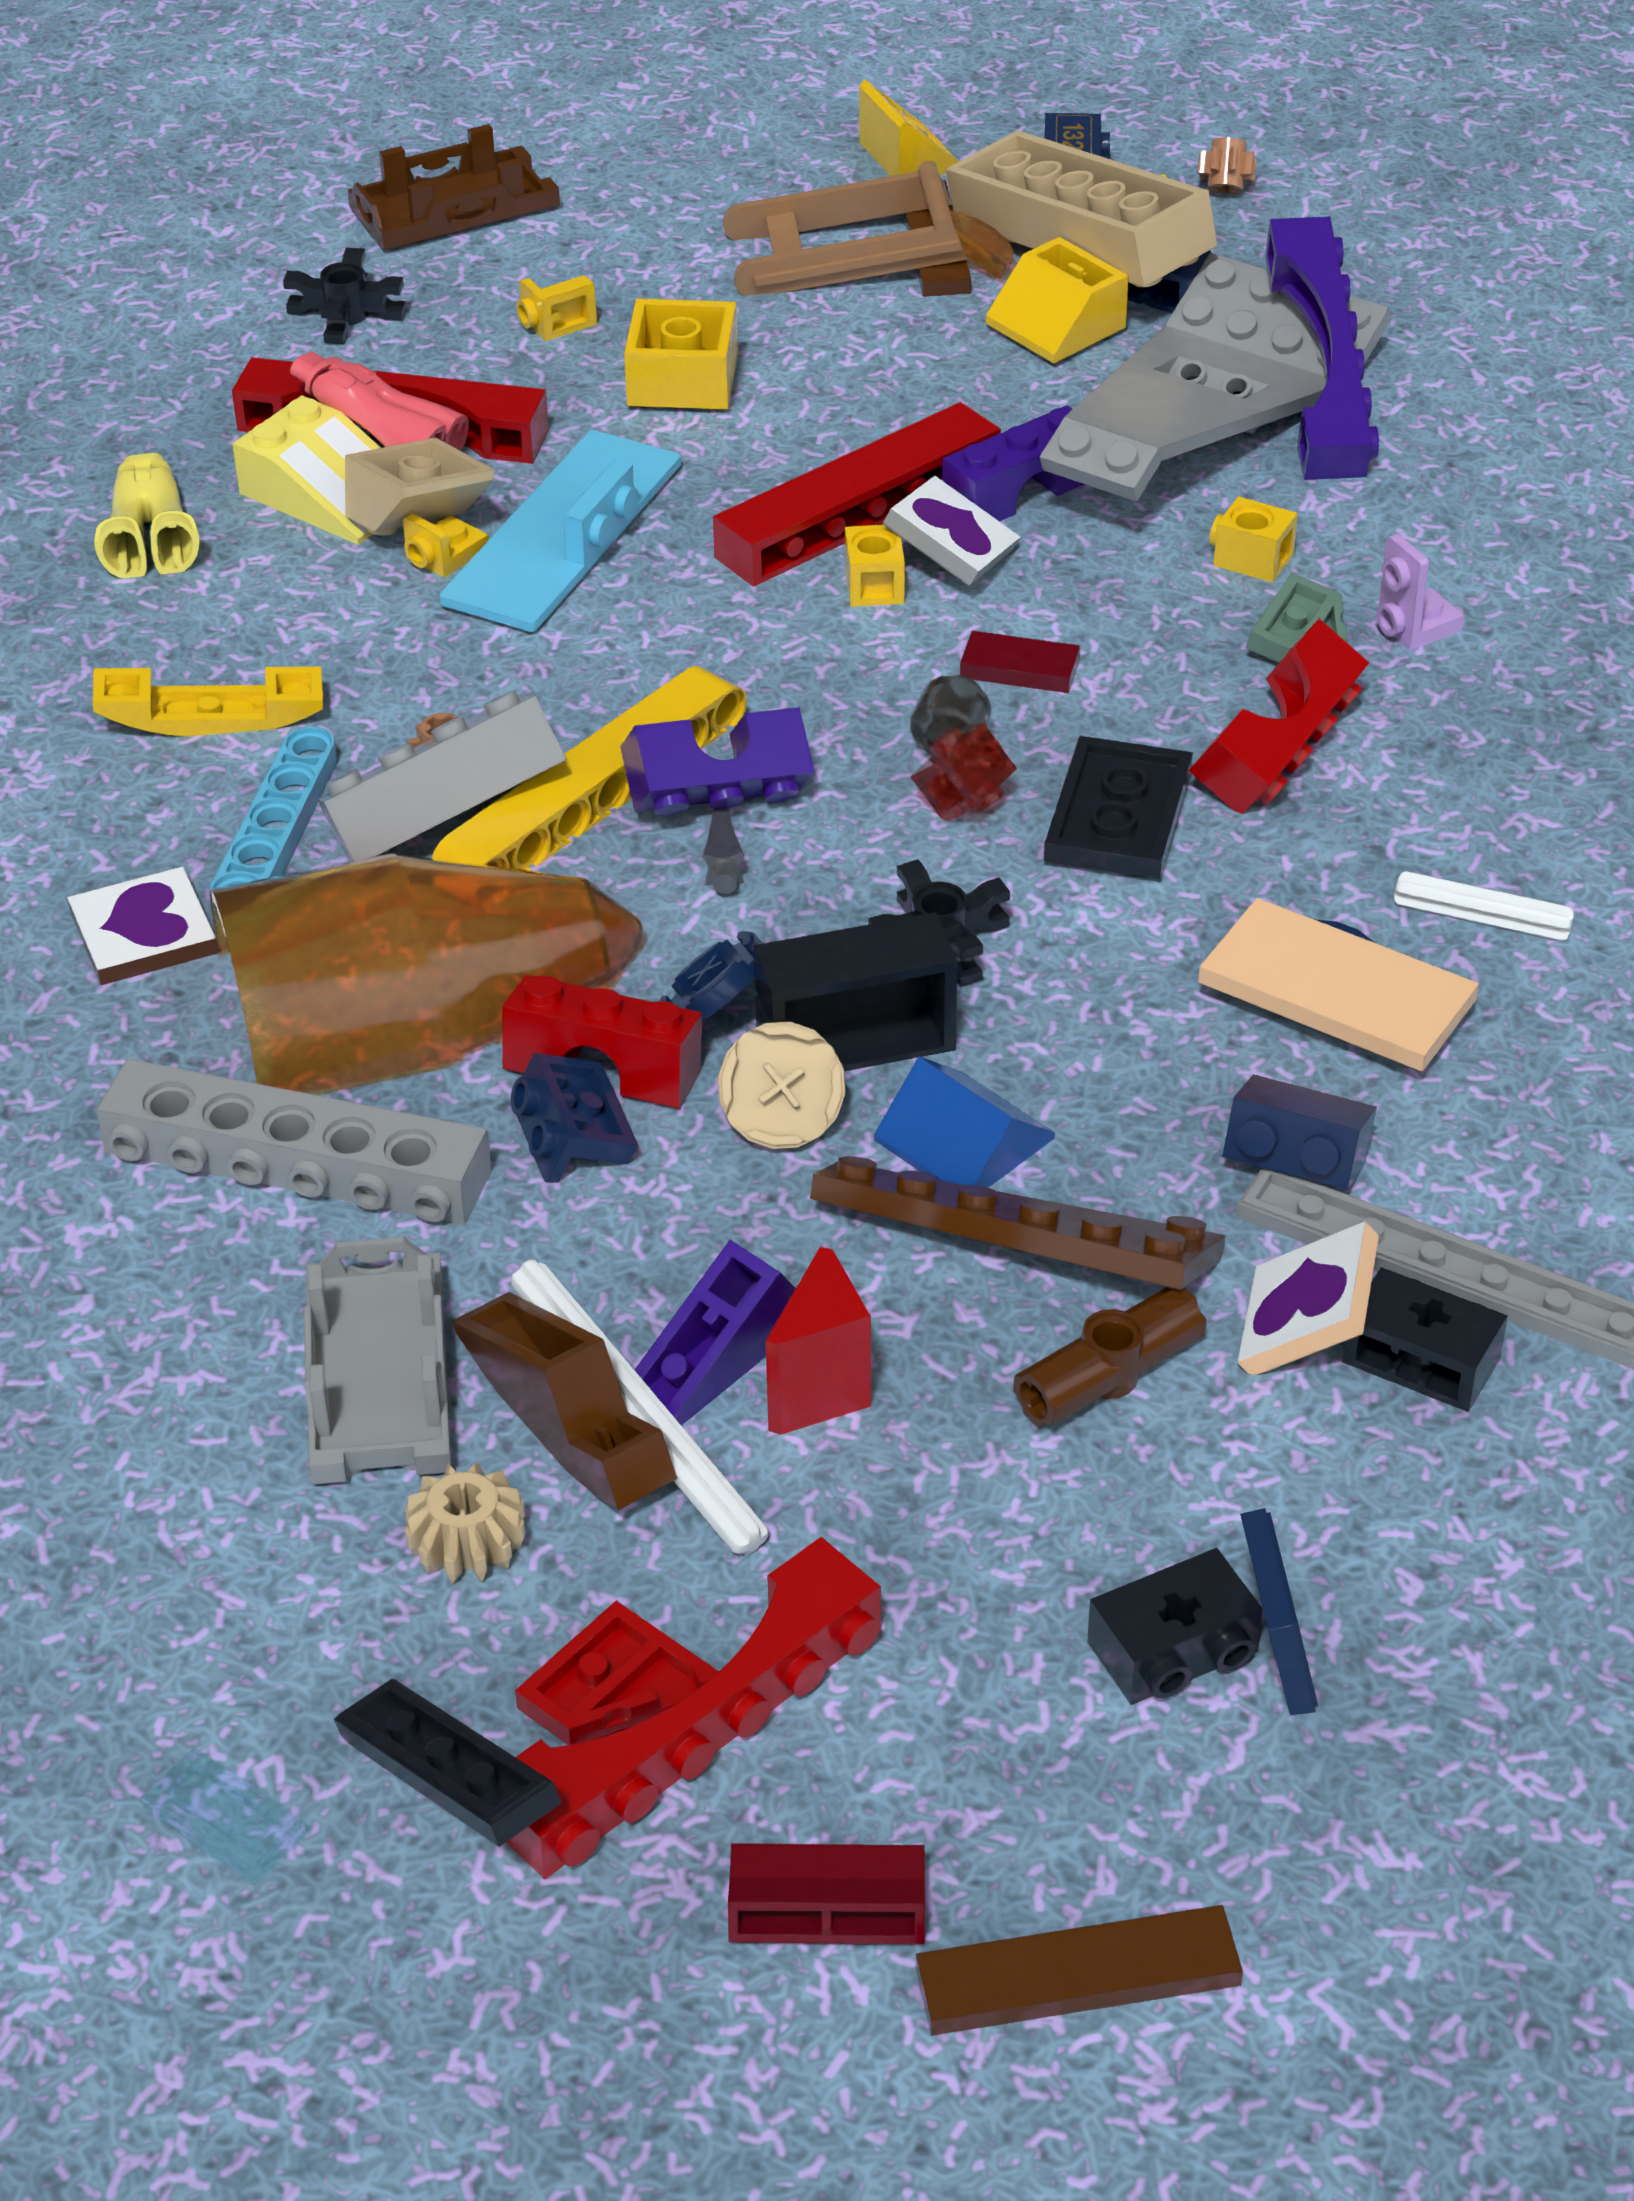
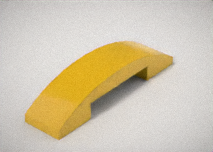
[93,666,323,737]

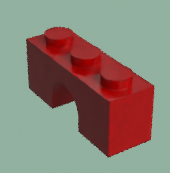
[502,974,702,1108]

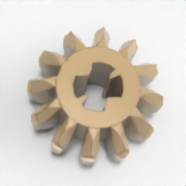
[405,1461,525,1584]

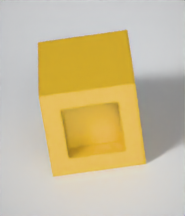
[1209,496,1298,583]
[845,525,905,607]

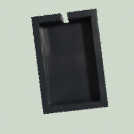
[754,912,957,1071]

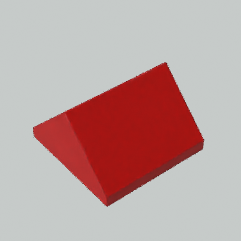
[765,1246,871,1435]

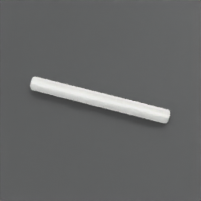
[511,1259,768,1556]

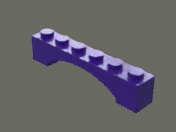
[1265,216,1379,480]

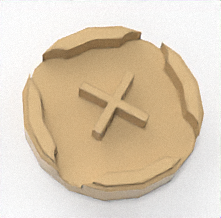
[718,1022,845,1149]

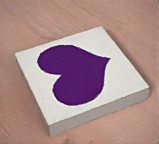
[883,476,1020,586]

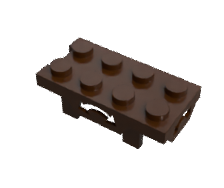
[348,124,560,250]

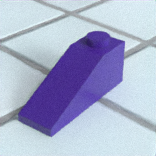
[635,1239,796,1426]

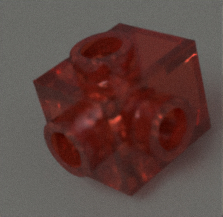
[910,722,1017,821]

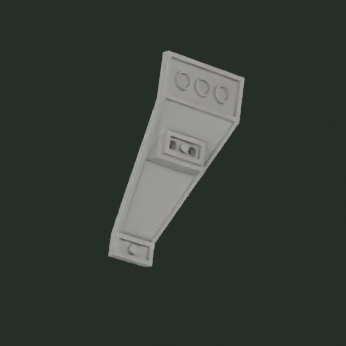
[1040,252,1391,502]

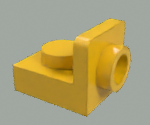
[516,275,597,341]
[403,513,489,578]

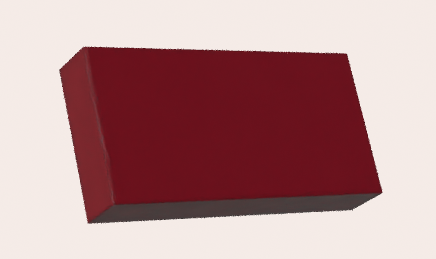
[960,630,1080,693]

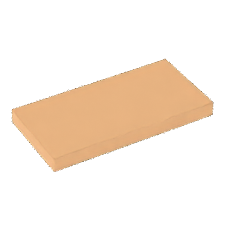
[1198,898,1479,1072]

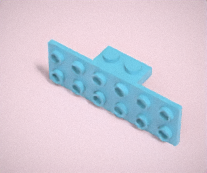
[439,430,681,632]

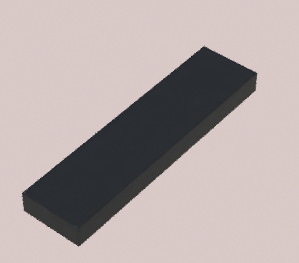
[334,1679,561,1847]

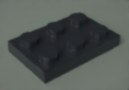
[1044,736,1193,879]

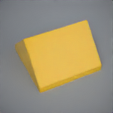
[859,79,959,176]

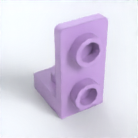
[1376,534,1465,651]

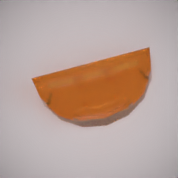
[926,211,1013,279]

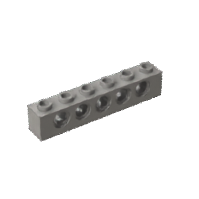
[96,1058,492,1225]

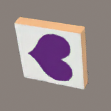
[1237,1221,1379,1375]

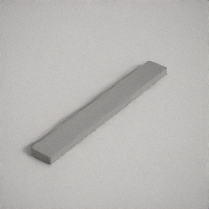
[1236,1168,1634,1369]

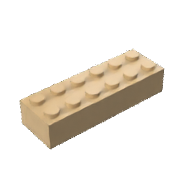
[945,130,1217,287]

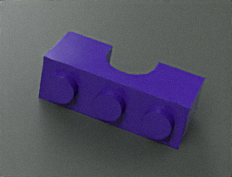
[942,405,1084,522]
[620,707,815,816]

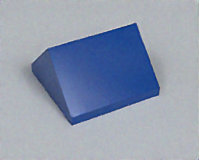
[874,1056,1055,1188]

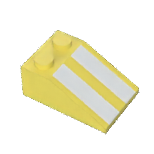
[232,395,381,545]

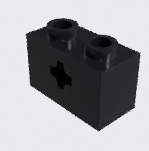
[1342,1267,1508,1412]
[1087,1547,1263,1705]

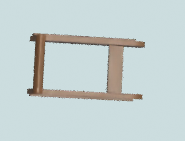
[723,161,968,296]

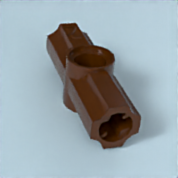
[1013,1287,1206,1427]

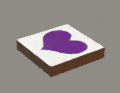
[67,867,218,985]

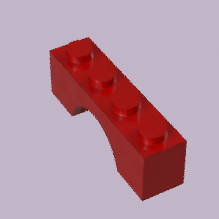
[1188,618,1370,814]

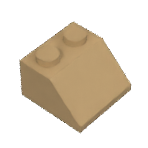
[345,437,494,535]

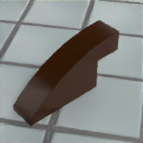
[452,1292,677,1511]

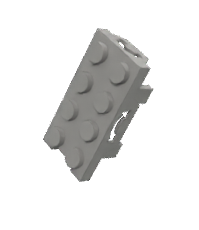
[304,1237,451,1485]

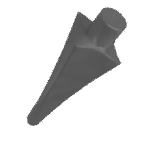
[702,808,745,894]

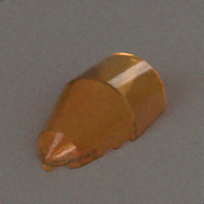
[210,854,644,1095]

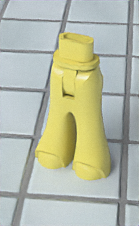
[94,453,199,579]

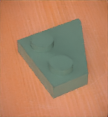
[1246,572,1348,663]

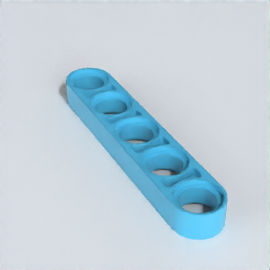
[209,727,337,925]

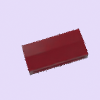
[728,1843,925,1944]

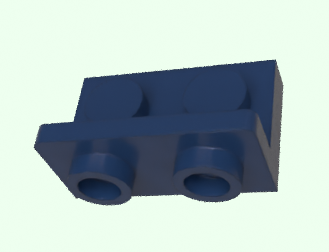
[511,1053,638,1183]

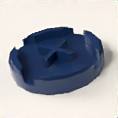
[659,931,763,1021]

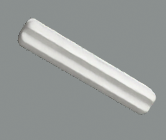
[1394,871,1574,942]

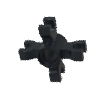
[283,247,406,344]
[868,859,1010,987]

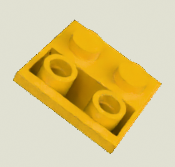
[986,237,1129,364]

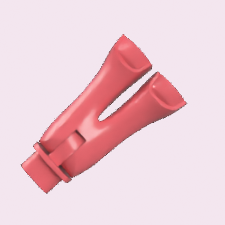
[290,351,469,450]

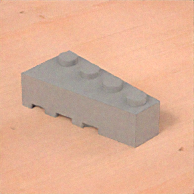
[317,690,566,866]

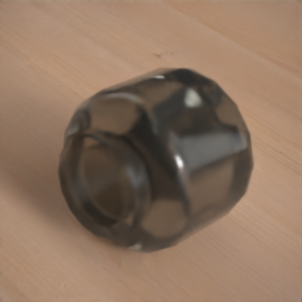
[910,675,992,759]

